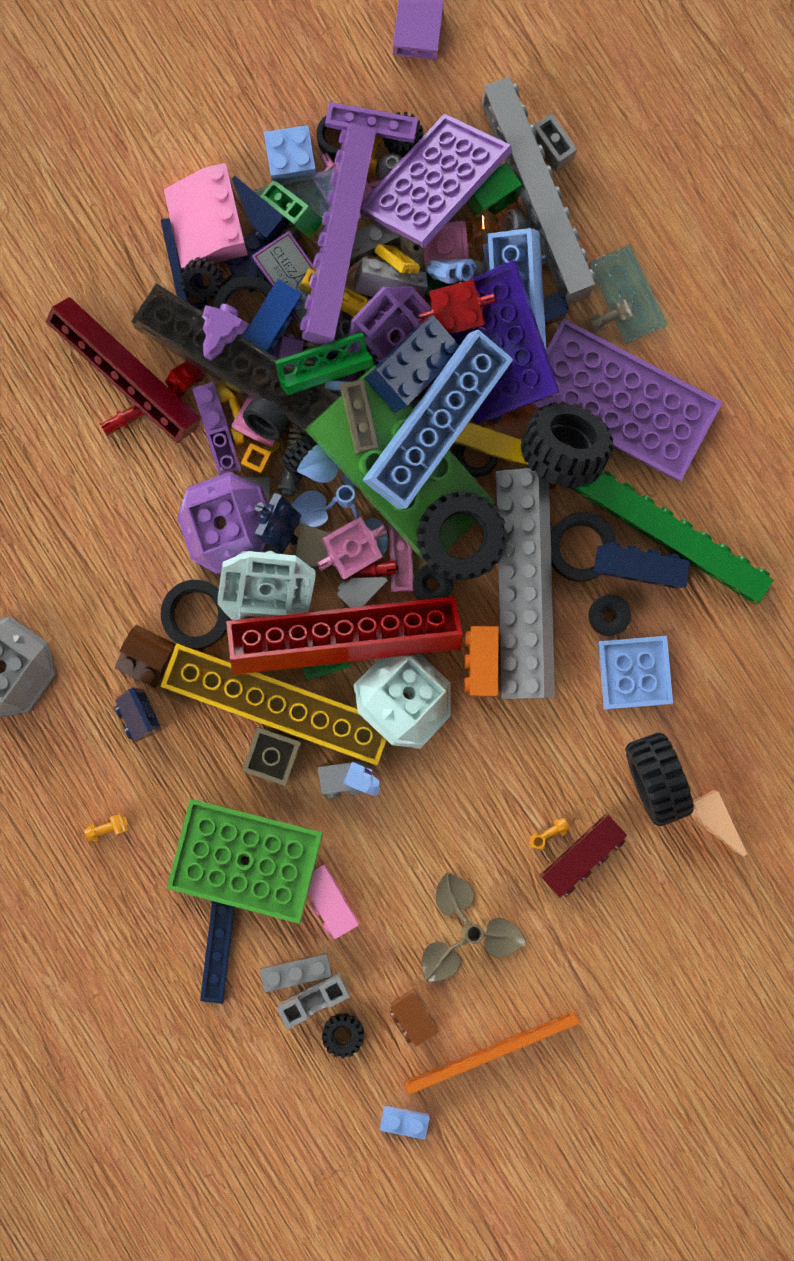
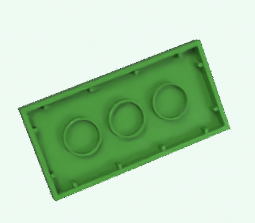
[305,366,495,565]

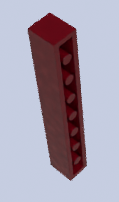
[46,297,201,443]

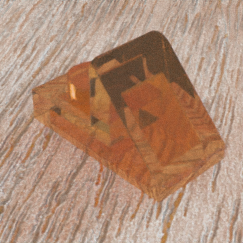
[466,210,500,246]

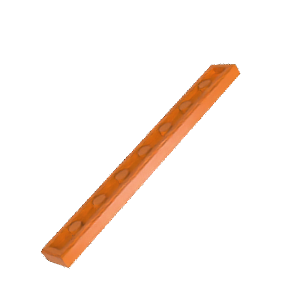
[405,1011,580,1095]

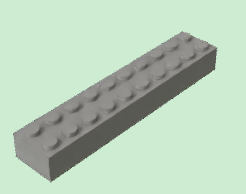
[481,77,596,305]
[496,468,555,699]

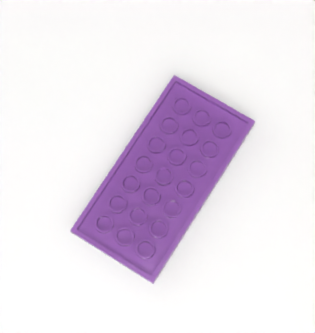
[532,318,722,482]

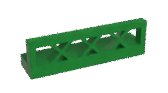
[275,332,374,395]

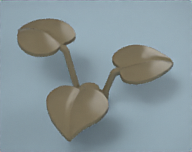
[422,873,526,982]

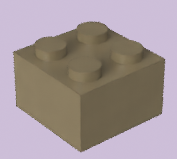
[242,727,302,786]

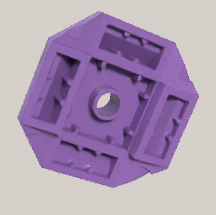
[347,286,432,372]
[177,472,268,574]

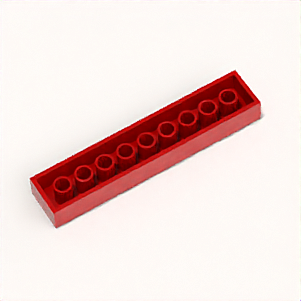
[226,596,463,675]

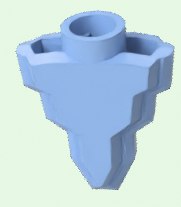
[424,259,477,284]

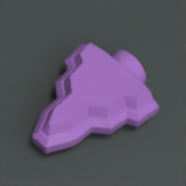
[202,304,249,361]

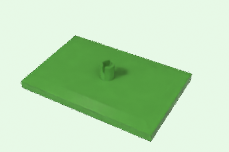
[167,799,323,924]

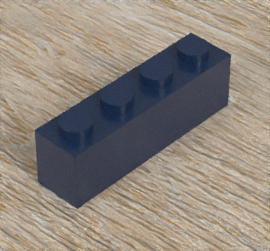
[594,542,690,589]

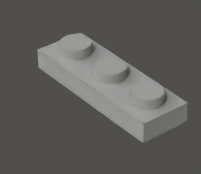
[260,953,332,992]

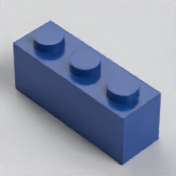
[242,279,304,353]

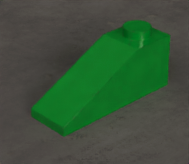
[260,179,323,238]

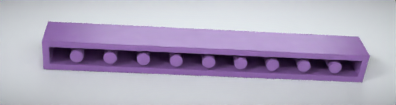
[300,122,376,345]

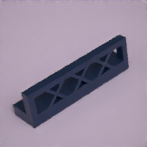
[161,218,208,313]

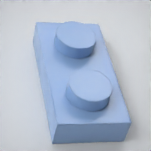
[380,1105,430,1140]

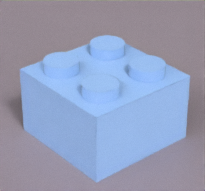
[264,125,316,184]

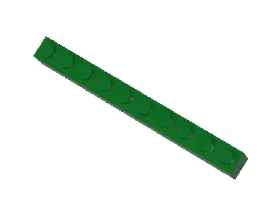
[568,471,774,605]

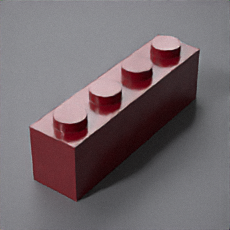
[539,814,627,898]

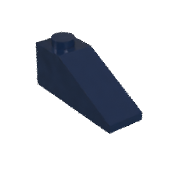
[232,175,290,242]

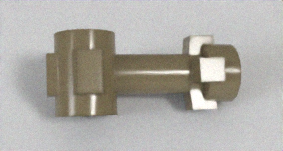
[590,299,633,331]

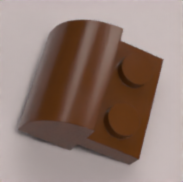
[114,624,176,688]

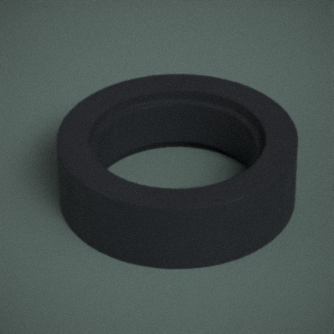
[214,276,273,345]
[551,512,617,582]
[161,580,231,649]

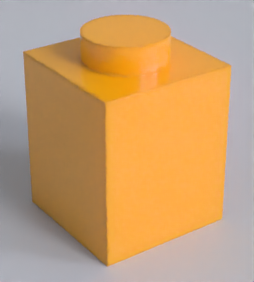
[241,443,273,477]

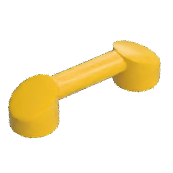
[216,384,246,446]

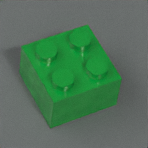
[467,163,522,224]

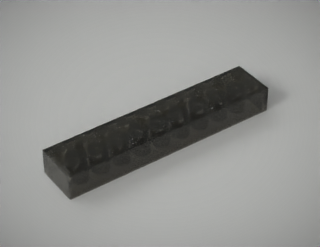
[131,283,339,435]

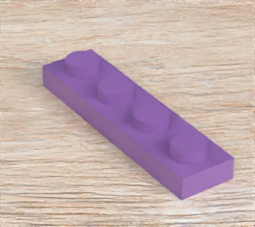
[325,102,418,143]

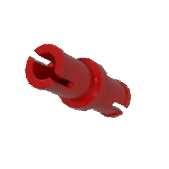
[100,405,145,436]
[352,560,399,578]

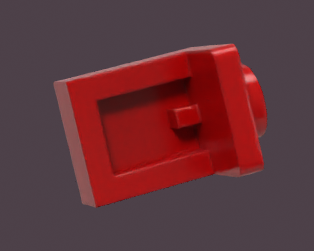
[165,359,205,398]

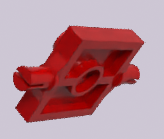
[419,279,496,334]

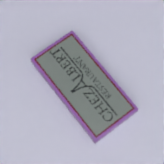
[252,231,315,326]

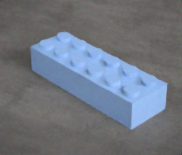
[488,228,546,349]

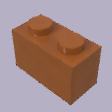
[389,988,439,1047]

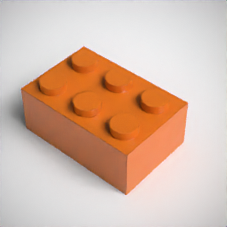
[463,626,499,697]

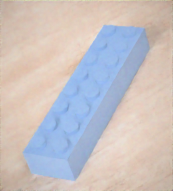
[362,330,513,509]

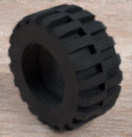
[521,402,614,489]
[416,491,507,580]
[625,732,694,826]

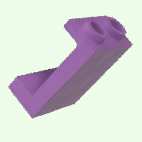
[393,0,444,60]

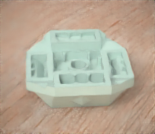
[218,551,316,620]
[353,654,451,749]

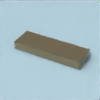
[340,379,379,454]

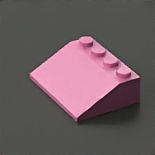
[164,163,247,270]

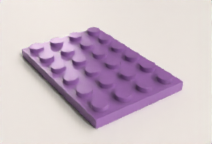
[360,114,512,247]

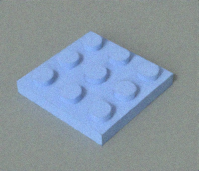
[598,636,673,709]

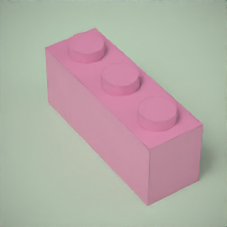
[308,863,359,939]

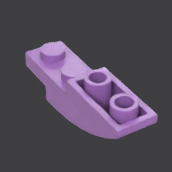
[192,382,241,475]

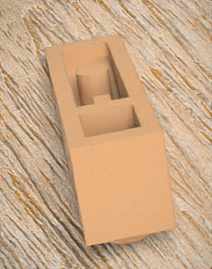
[691,790,747,856]

